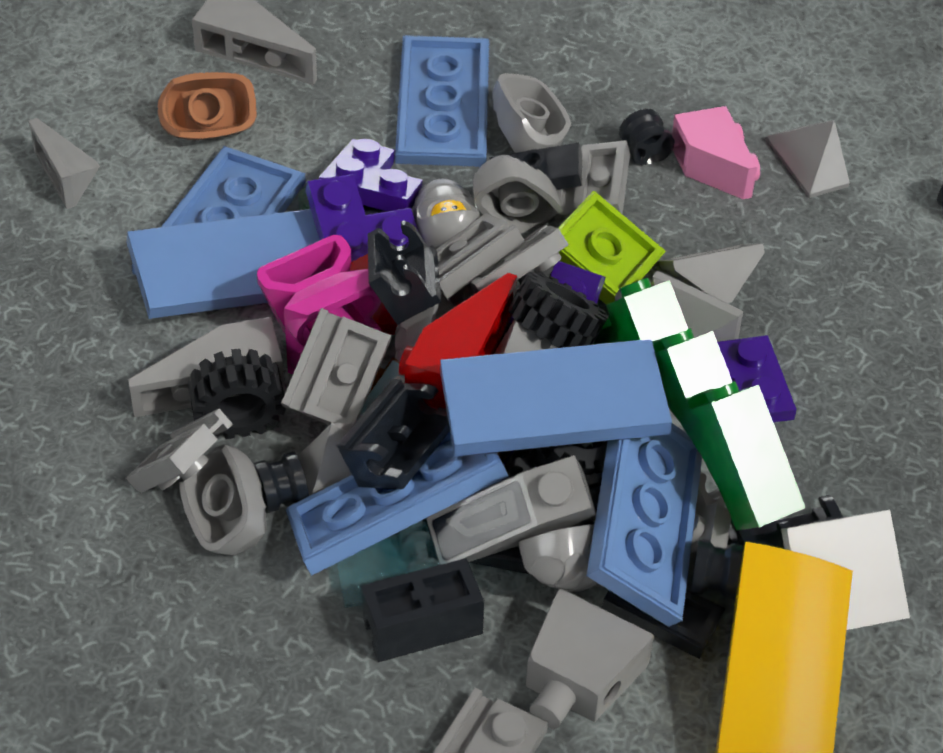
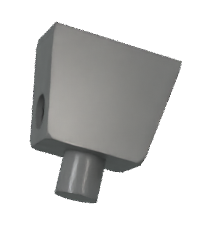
[526,588,654,729]

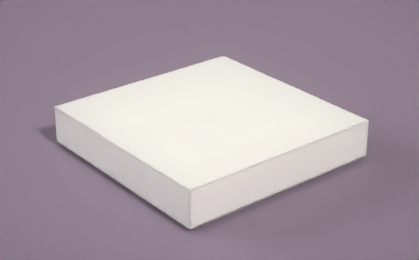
[781,510,910,630]

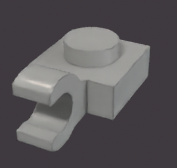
[688,472,731,571]

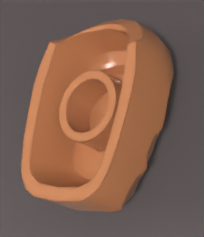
[158,72,257,140]

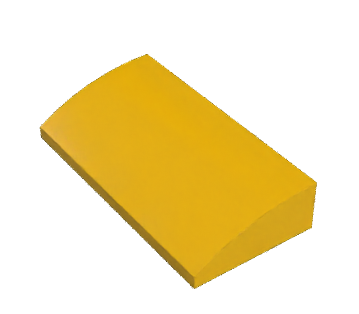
[715,542,853,753]

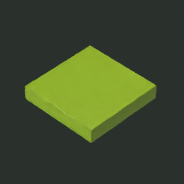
[558,191,666,305]

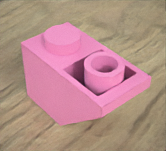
[672,106,760,199]

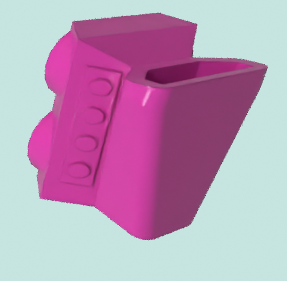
[257,235,382,374]

